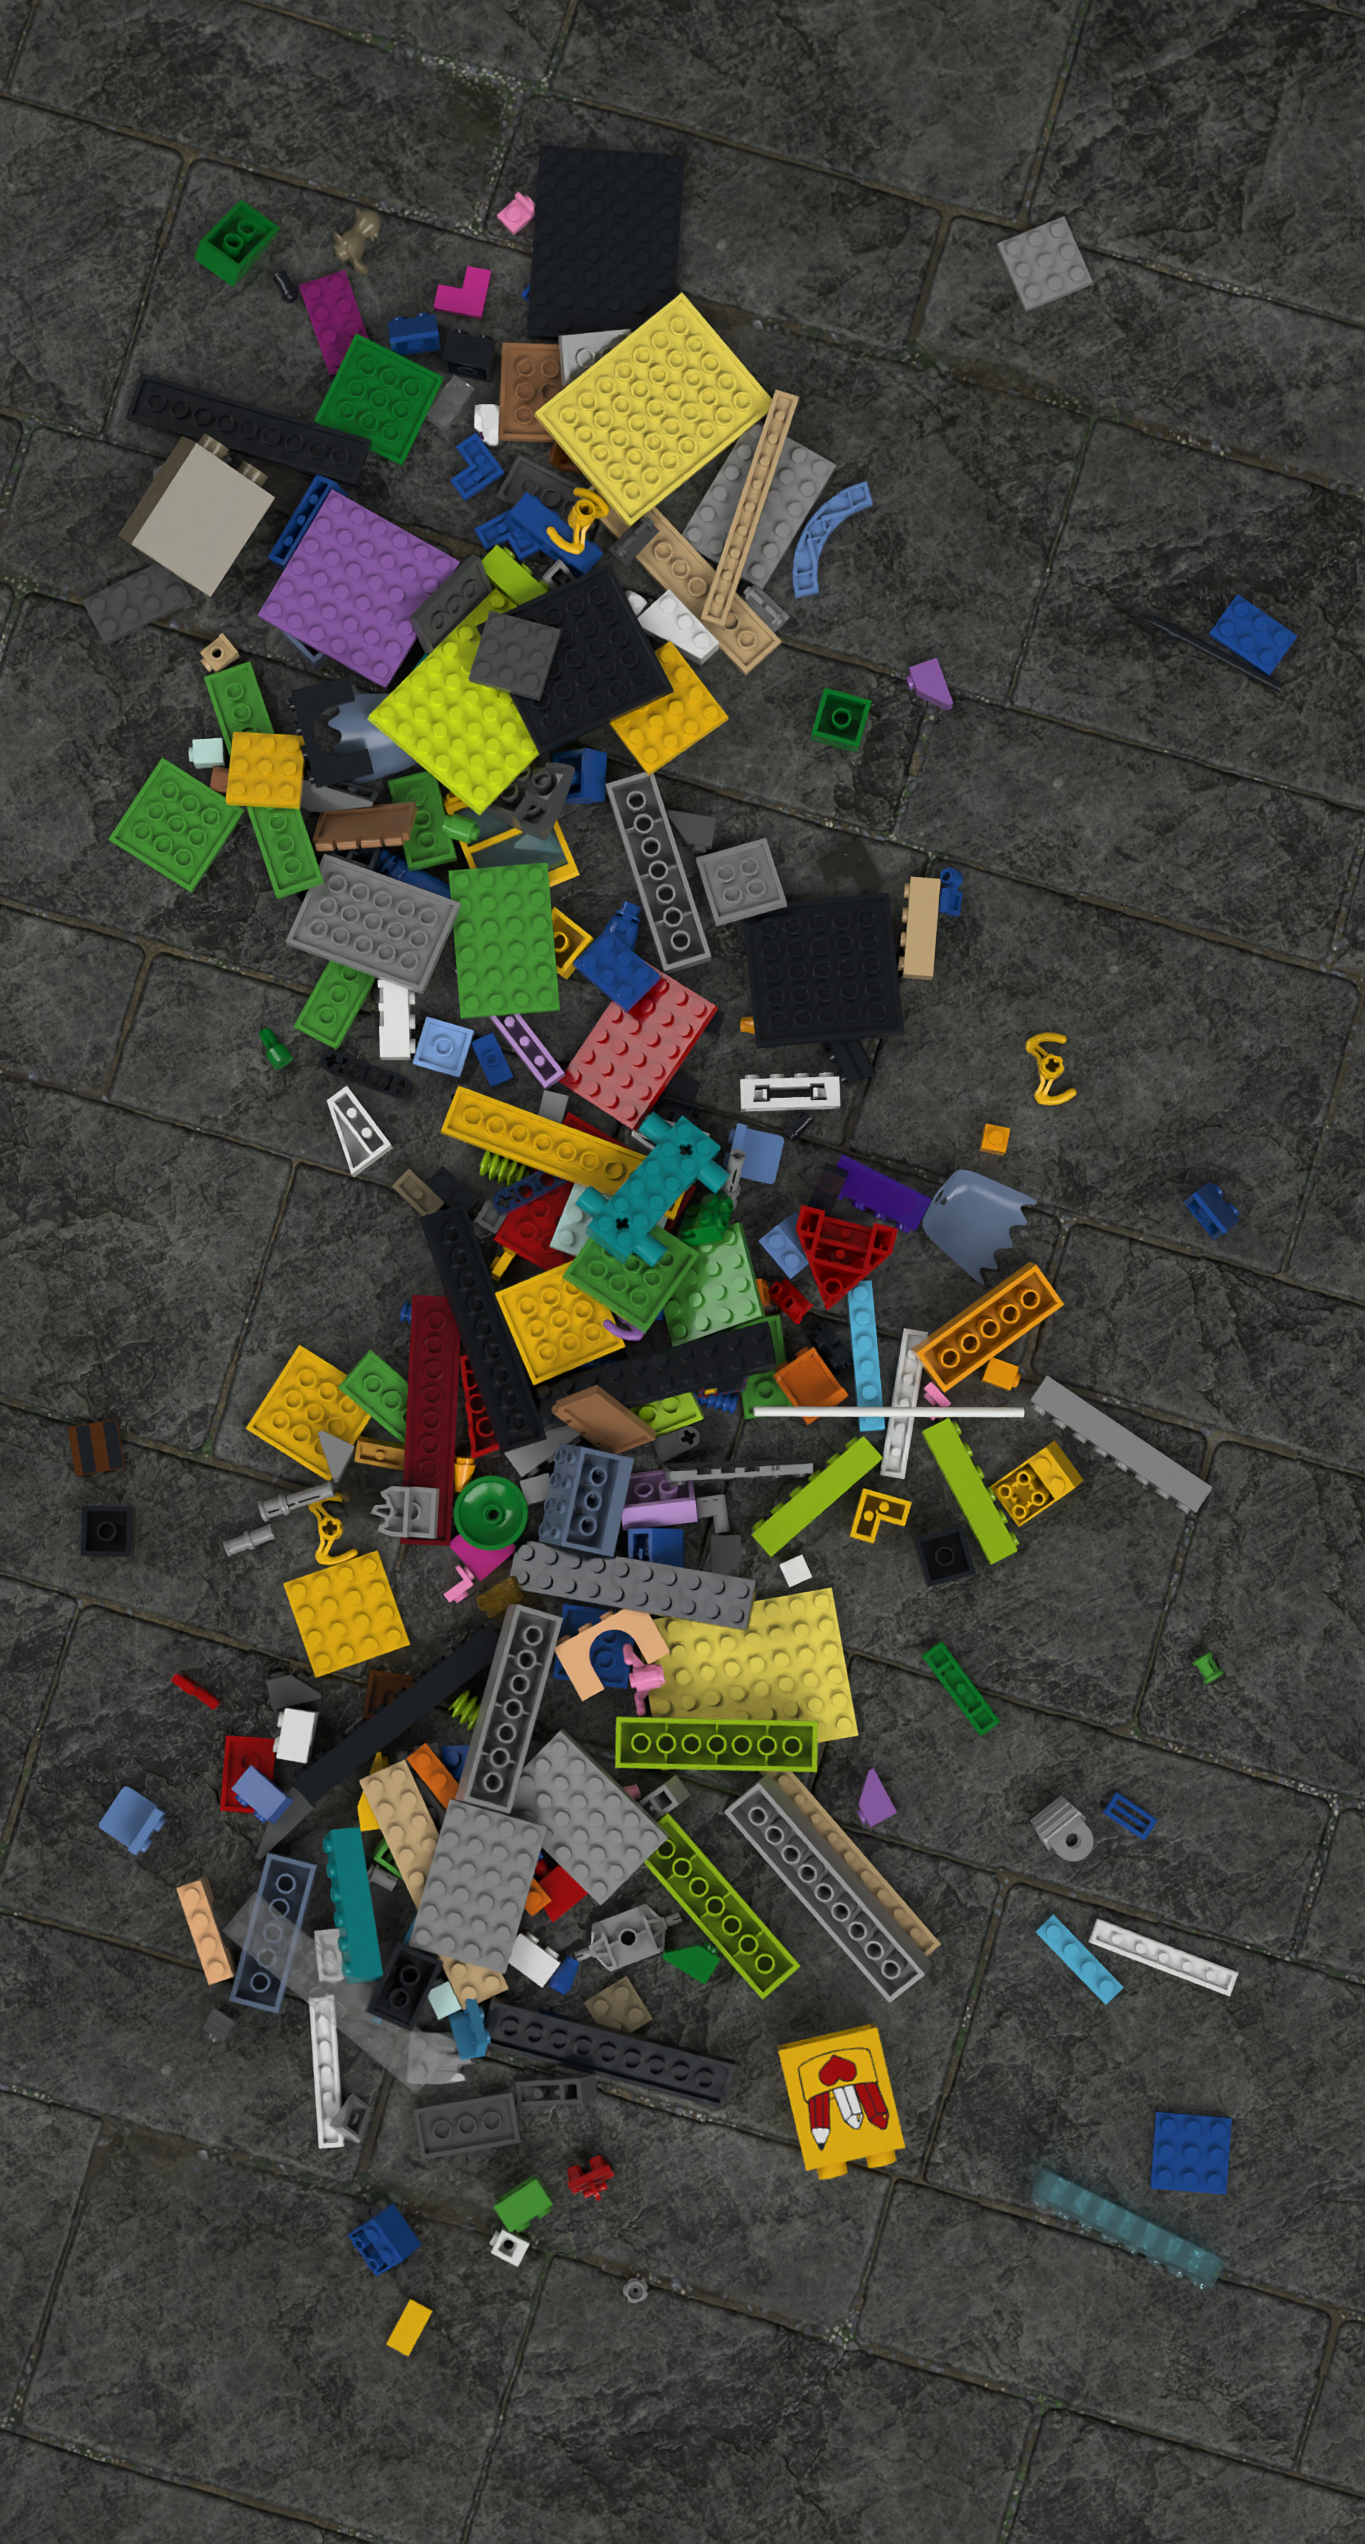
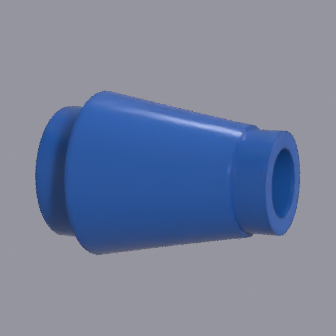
[547,1956,580,1996]

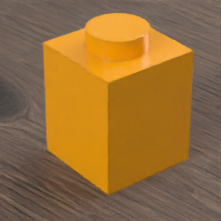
[979,1124,1010,1156]
[981,1357,1021,1392]

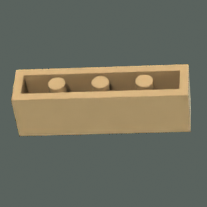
[898,877,940,980]

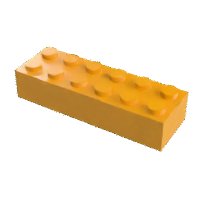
[910,1262,1064,1393]

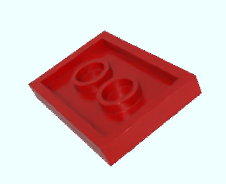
[220,1735,276,1813]

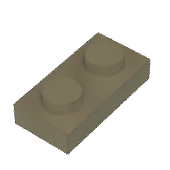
[392,1169,445,1216]

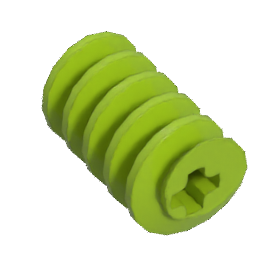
[479,1150,534,1193]
[448,1689,481,1731]

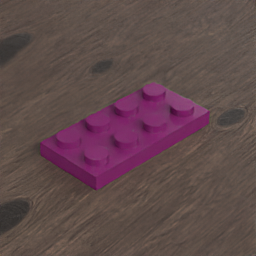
[299,270,369,378]

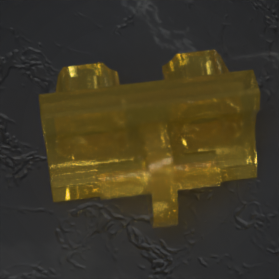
[476,1576,523,1618]

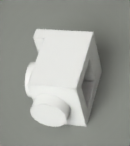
[489,2227,530,2267]

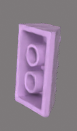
[622,1470,698,1531]

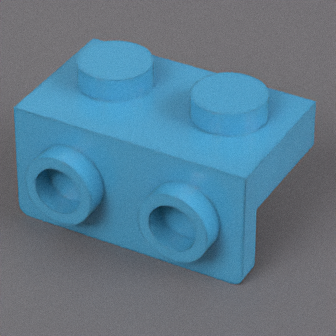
[448,1998,491,2060]

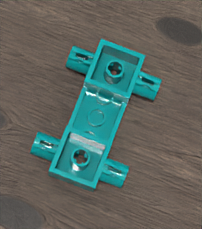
[575,1112,731,1268]

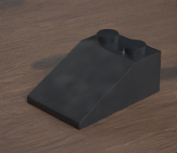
[365,1937,444,2032]

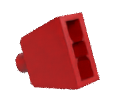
[535,1859,588,1922]

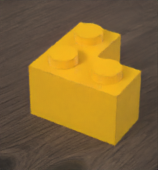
[849,1488,912,1544]

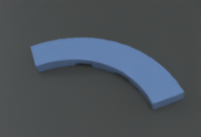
[793,481,873,599]

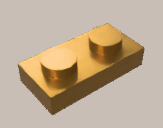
[354,1436,405,1471]

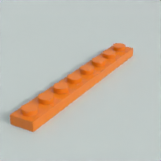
[406,1743,552,1916]

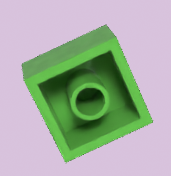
[494,2172,554,2233]

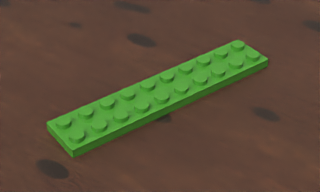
[204,661,324,899]

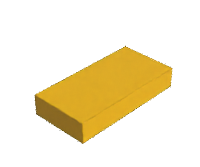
[386,2298,433,2356]

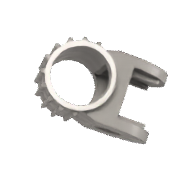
[1030,1796,1093,1861]

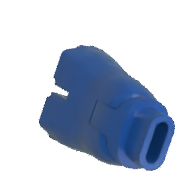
[380,849,451,899]
[579,901,642,976]

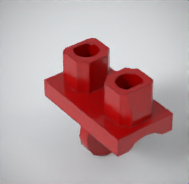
[768,1278,814,1324]
[567,2155,615,2201]

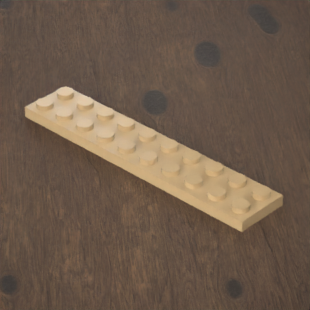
[579,485,782,676]
[359,1759,509,2010]

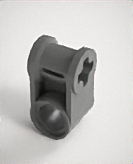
[651,1426,701,1464]

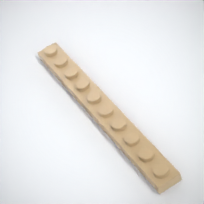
[701,390,799,628]
[759,1771,940,1956]

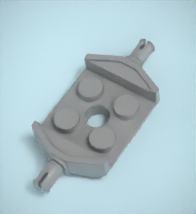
[574,1903,682,1972]

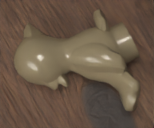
[332,208,381,274]

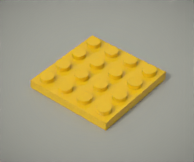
[609,641,728,776]
[495,1261,625,1385]
[246,1345,371,1481]
[283,1550,411,1678]

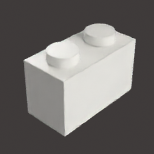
[509,1931,561,1988]

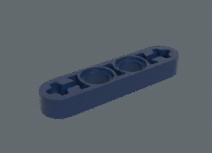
[492,1170,570,1215]

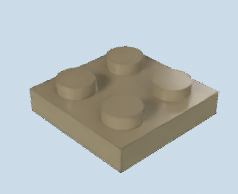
[584,1975,653,2033]

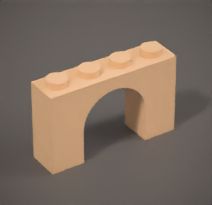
[554,1609,670,1701]
[176,1876,238,1985]

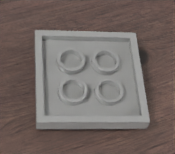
[997,216,1093,312]
[695,838,787,926]

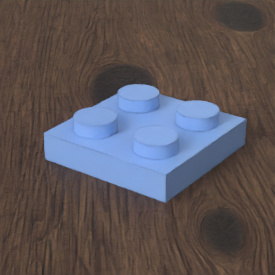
[412,1017,474,1078]

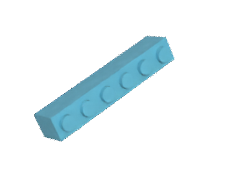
[846,1280,885,1432]

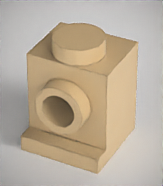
[200,633,240,673]

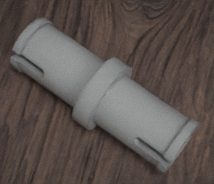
[223,1524,276,1557]

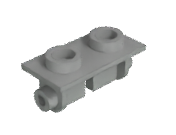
[741,585,790,633]

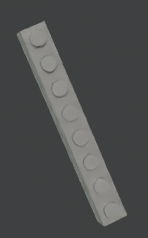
[1029,1376,1213,1514]

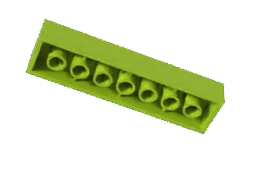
[615,1716,818,1772]
[644,1812,800,2000]

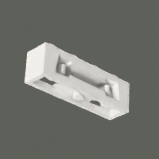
[740,1073,840,1112]

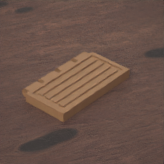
[312,802,418,852]
[551,1385,656,1454]

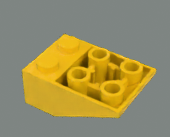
[990,1440,1084,1527]

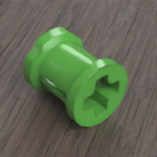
[1192,1651,1224,1684]

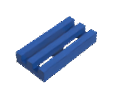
[1102,1792,1158,1841]

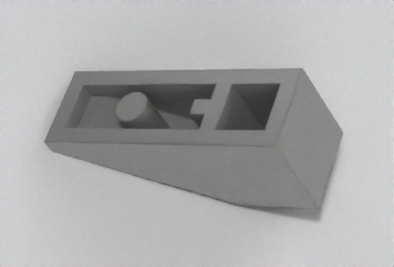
[637,1775,690,1821]

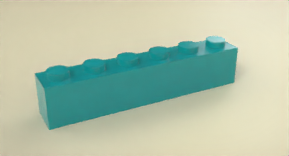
[323,1827,383,1984]

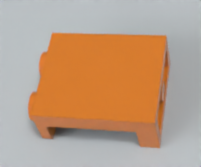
[773,1346,849,1426]

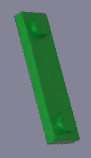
[921,1641,1001,1737]

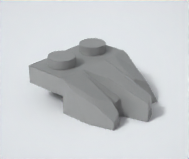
[371,1486,439,1539]
[407,2030,475,2084]

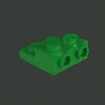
[676,1191,734,1246]

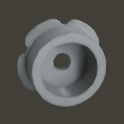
[623,2278,648,2303]

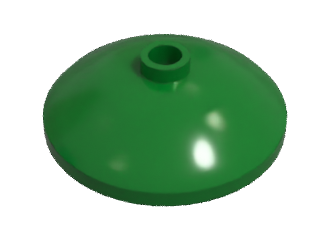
[454,1476,528,1551]

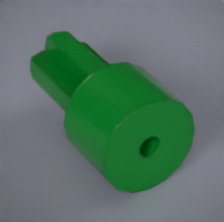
[258,1027,293,1069]

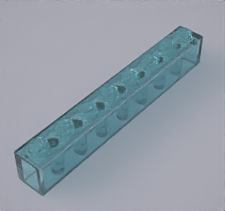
[1029,2167,1226,2289]

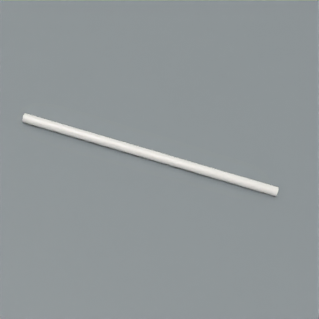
[753,1406,1024,1417]

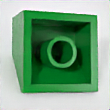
[662,1941,721,1985]

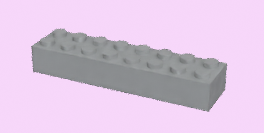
[605,772,711,975]
[455,1604,563,1813]

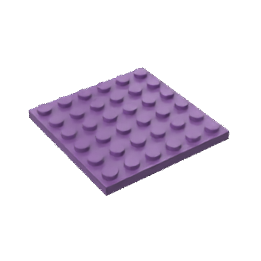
[258,490,460,690]

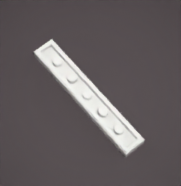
[880,1328,928,1479]
[1088,1918,1238,1996]
[309,1994,345,2149]

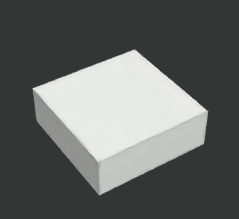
[779,1555,812,1587]

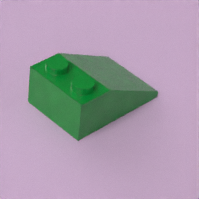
[194,199,280,287]

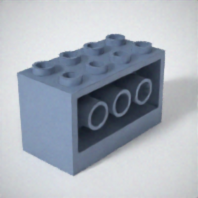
[539,1444,634,1557]

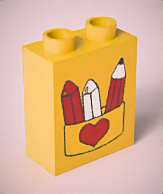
[777,2023,905,2180]

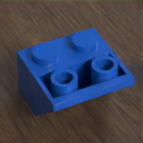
[628,1528,684,1568]
[348,2203,422,2276]

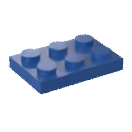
[1208,594,1297,676]
[573,929,661,1013]

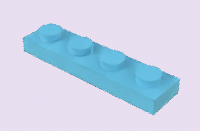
[1035,1914,1124,2005]

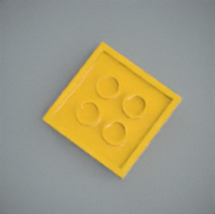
[225,732,306,809]

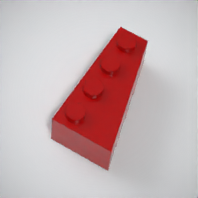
[460,1354,500,1459]

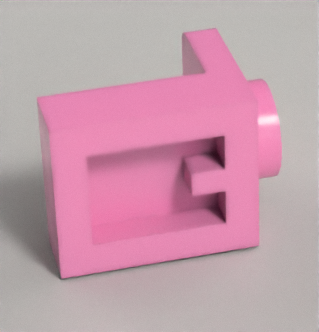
[497,192,535,236]
[923,1382,952,1421]

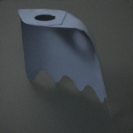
[328,694,417,785]
[922,1170,1037,1285]

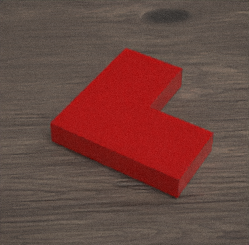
[171,1673,221,1710]

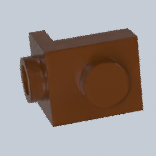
[548,441,583,474]

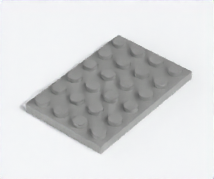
[682,421,836,591]
[286,854,461,994]
[508,1728,670,1905]
[409,1799,548,1974]

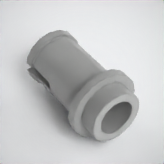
[367,1864,399,1892]

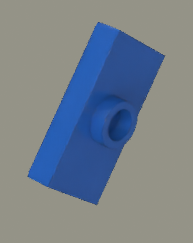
[471,1033,514,1088]

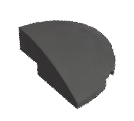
[485,763,575,841]

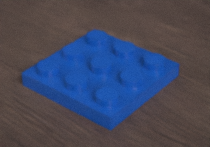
[553,1604,634,1689]
[1150,2111,1232,2195]

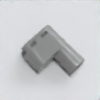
[696,1494,730,1533]

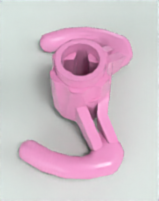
[623,1643,665,1717]

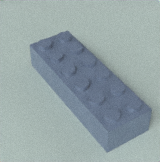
[229,1851,319,2013]

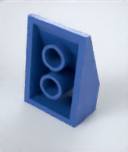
[1183,1182,1240,1241]

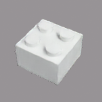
[273,1707,319,1763]

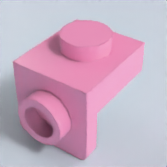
[443,1565,475,1603]

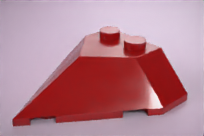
[795,1205,898,1311]

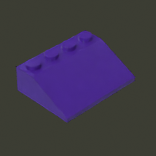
[836,1154,932,1234]

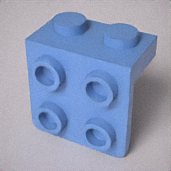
[723,1123,784,1184]
[99,1786,167,1855]

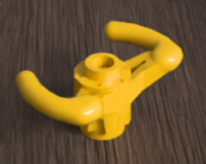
[546,487,610,555]
[1025,1032,1077,1106]
[308,1492,358,1566]

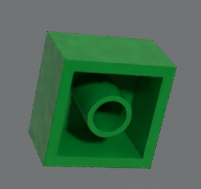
[810,688,872,753]

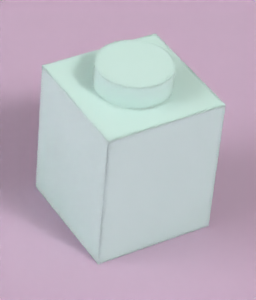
[189,738,226,769]
[428,1978,461,2020]

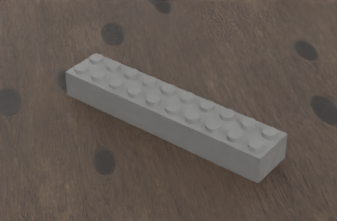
[724,1773,933,2003]

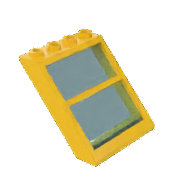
[442,761,580,887]

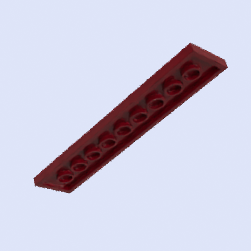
[400,1295,460,1546]

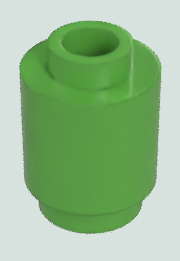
[442,813,480,844]

